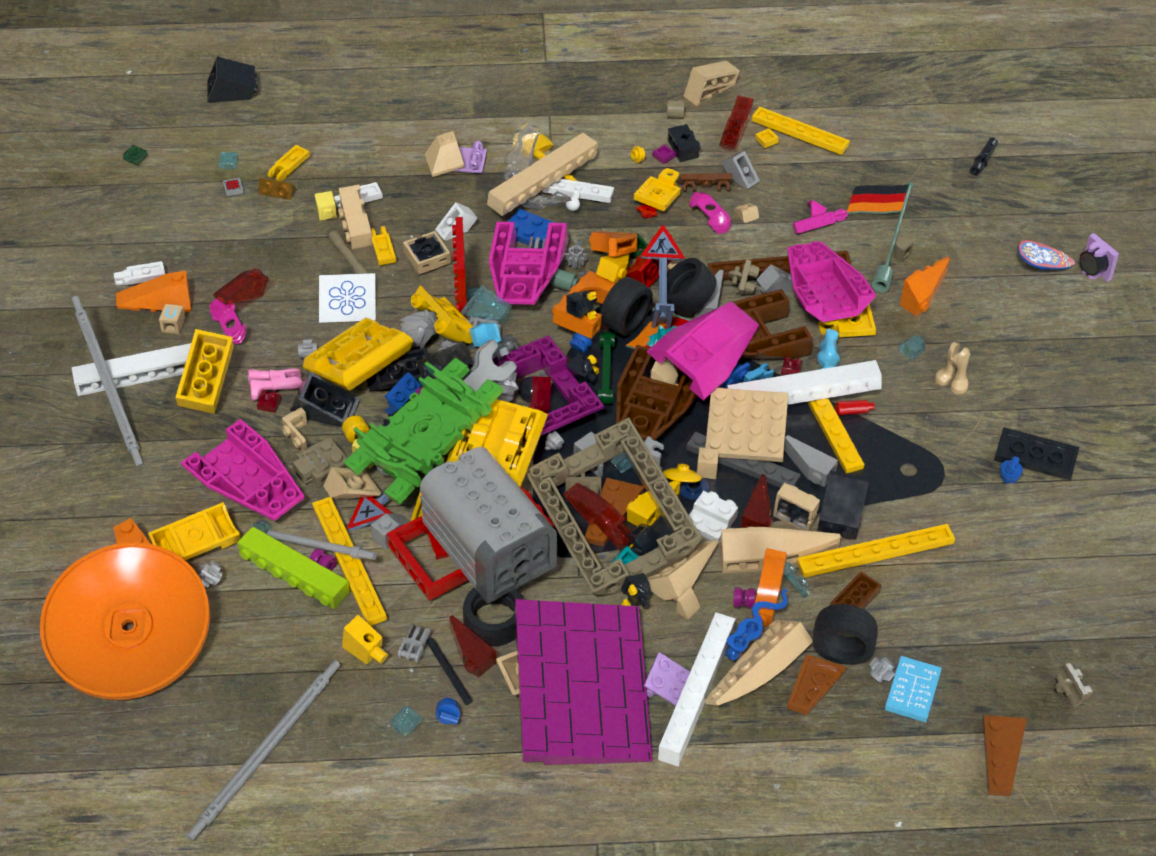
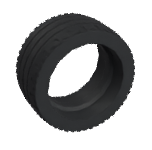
[667,258,717,315]
[600,277,653,336]
[463,588,523,647]
[813,604,878,665]

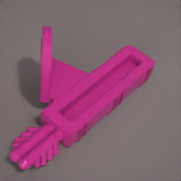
[793,200,848,234]

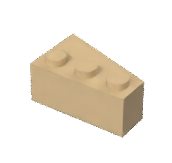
[684,61,740,106]
[338,185,372,249]

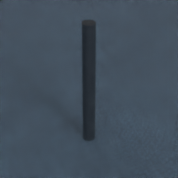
[426,638,472,705]

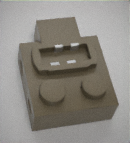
[293,437,347,489]

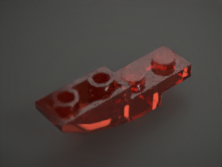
[719,96,754,149]
[563,483,631,551]

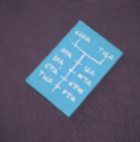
[885,656,942,722]

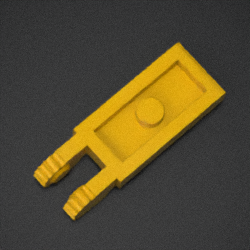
[267,145,310,181]
[371,226,396,265]

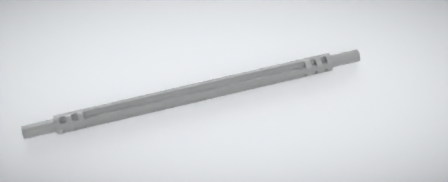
[71,296,144,468]
[186,660,340,841]

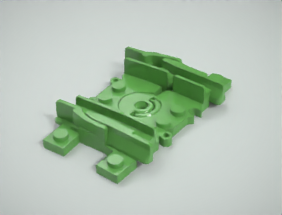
[343,358,504,504]

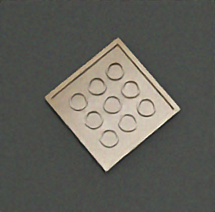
[705,388,788,462]

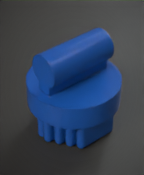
[570,332,594,353]
[1000,456,1023,484]
[436,697,460,725]

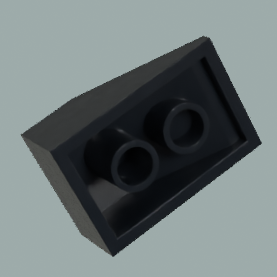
[290,372,360,427]

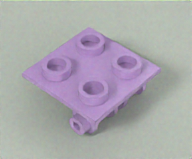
[454,141,487,173]
[644,652,690,706]

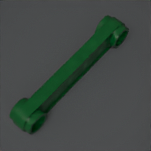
[598,332,615,405]

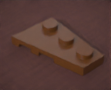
[787,654,846,715]

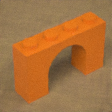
[552,271,617,339]

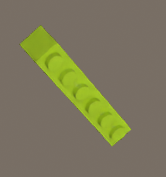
[237,527,350,609]

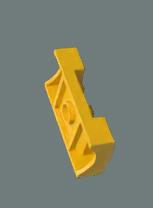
[411,285,474,344]
[148,502,240,560]

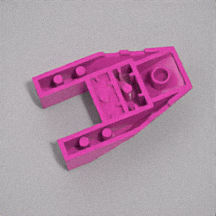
[489,222,569,305]

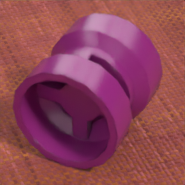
[309,548,337,571]
[733,587,755,609]

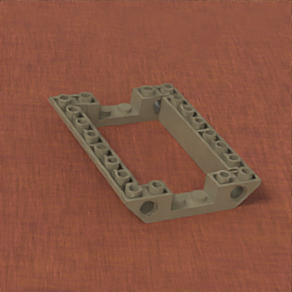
[526,418,702,595]

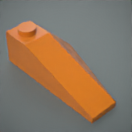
[900,257,950,316]
[116,271,191,312]

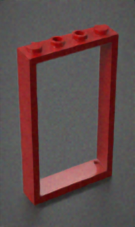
[386,485,554,601]

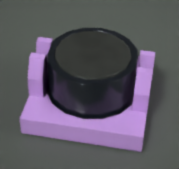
[1079,233,1119,282]

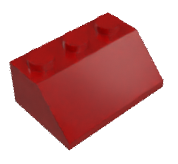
[625,235,672,288]

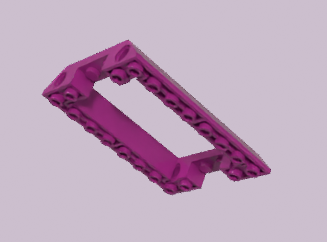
[415,335,604,451]

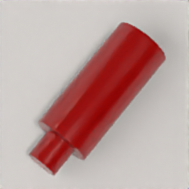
[835,400,875,415]

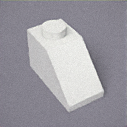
[435,202,477,240]

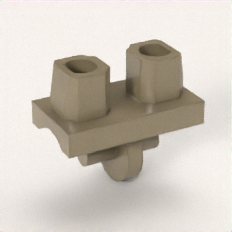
[728,259,759,296]
[565,472,601,500]
[1055,663,1093,707]

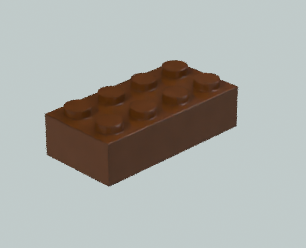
[830,571,882,609]

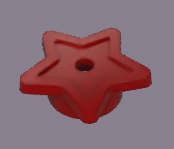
[636,203,657,218]

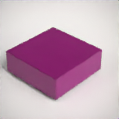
[652,144,676,164]

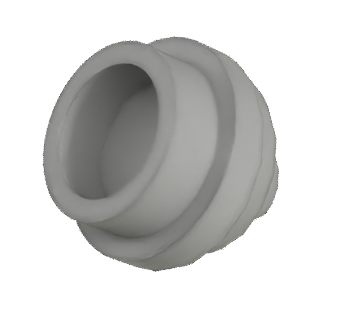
[545,431,565,450]

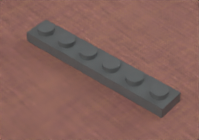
[686,432,801,488]

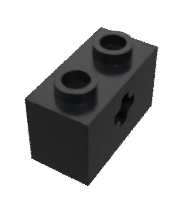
[667,124,701,162]

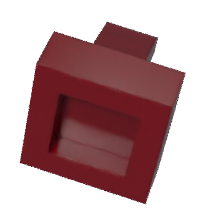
[781,356,803,376]
[257,389,282,413]

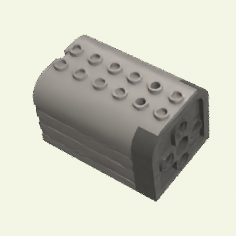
[420,447,557,604]

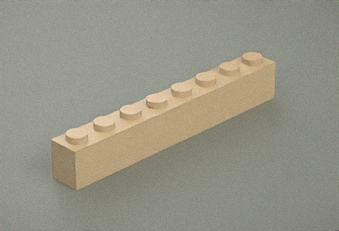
[487,133,598,216]

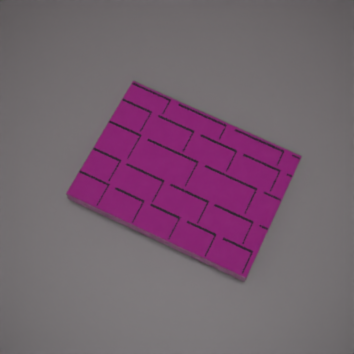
[515,599,653,765]

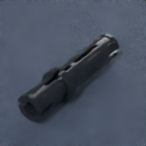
[970,137,998,176]

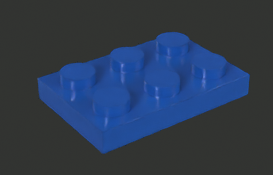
[508,208,555,249]

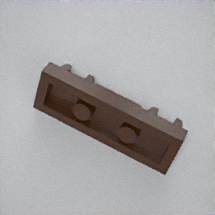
[680,173,733,192]

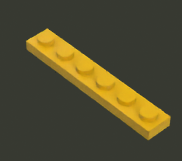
[751,106,850,155]
[807,398,864,473]

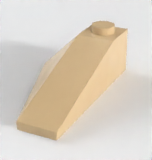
[647,539,718,601]

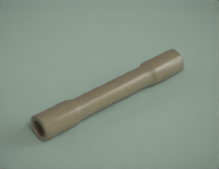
[328,231,368,274]

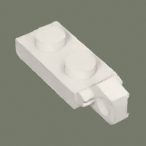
[333,182,383,209]
[114,261,165,285]

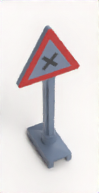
[347,463,440,531]

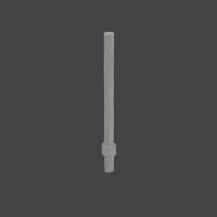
[267,530,377,560]

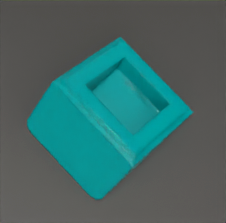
[610,546,639,565]

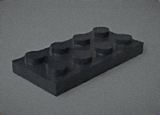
[994,427,1080,480]

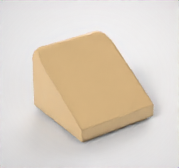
[734,203,759,223]
[676,587,700,619]

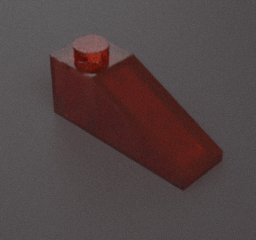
[213,268,268,305]
[741,474,773,528]
[449,615,497,678]

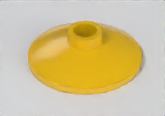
[663,464,702,482]

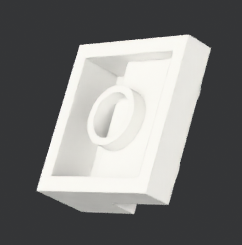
[689,491,738,543]

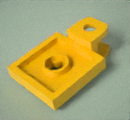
[634,168,681,211]
[818,304,876,337]

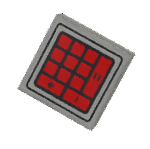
[223,177,243,196]

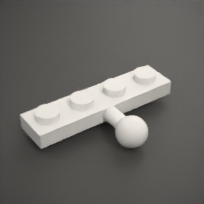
[543,179,614,211]

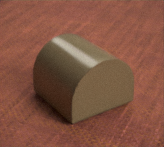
[667,101,684,118]
[894,237,914,262]

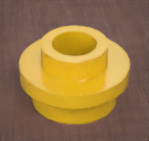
[631,146,645,163]

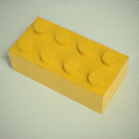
[176,329,234,414]

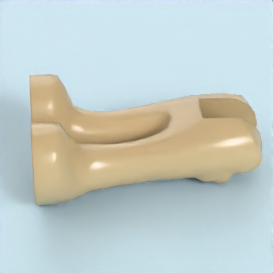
[935,342,970,394]

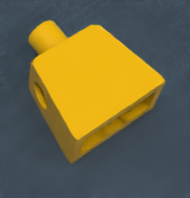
[342,615,389,664]

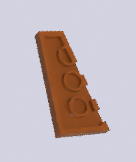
[585,478,644,547]
[983,715,1027,796]

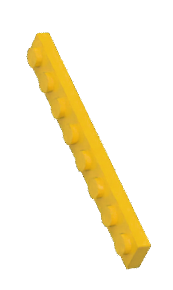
[312,497,387,626]
[796,524,955,578]

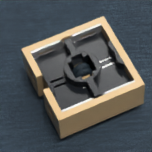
[403,231,451,274]
[773,482,820,531]

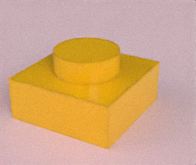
[755,128,779,148]

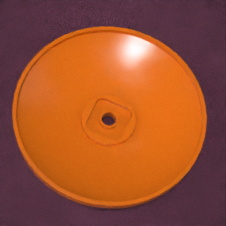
[40,542,210,700]

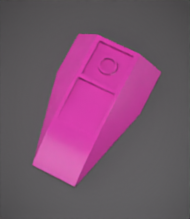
[787,241,876,322]
[647,301,759,401]
[181,419,305,521]

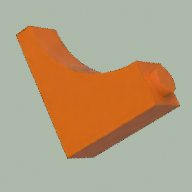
[589,231,637,257]
[752,548,787,627]

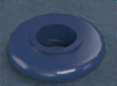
[680,478,709,500]

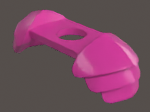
[689,192,731,234]
[209,296,246,344]

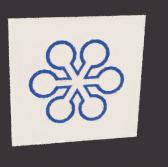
[319,273,376,323]

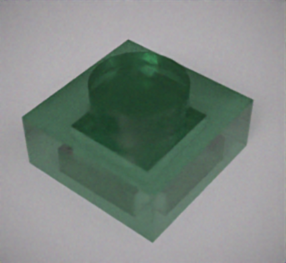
[123,145,148,165]

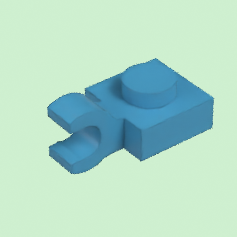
[744,363,774,382]

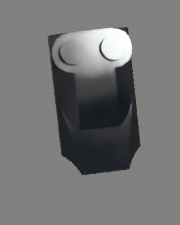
[367,347,434,391]

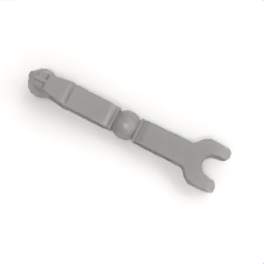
[376,339,517,476]

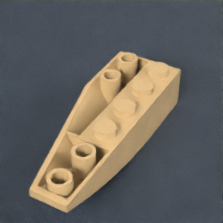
[719,527,841,573]
[704,620,813,706]

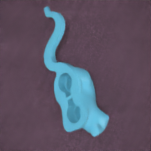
[817,329,840,400]

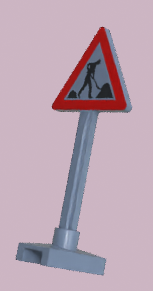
[641,225,685,328]

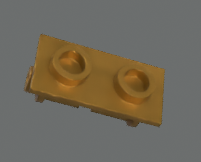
[258,177,295,200]

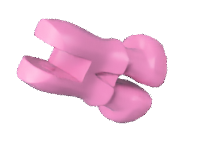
[247,368,303,401]

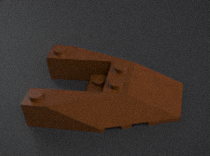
[733,289,813,359]
[616,345,698,441]

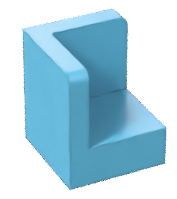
[469,323,502,347]

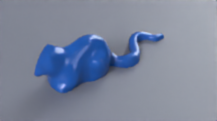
[725,588,788,661]

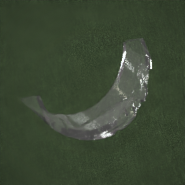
[504,122,572,209]

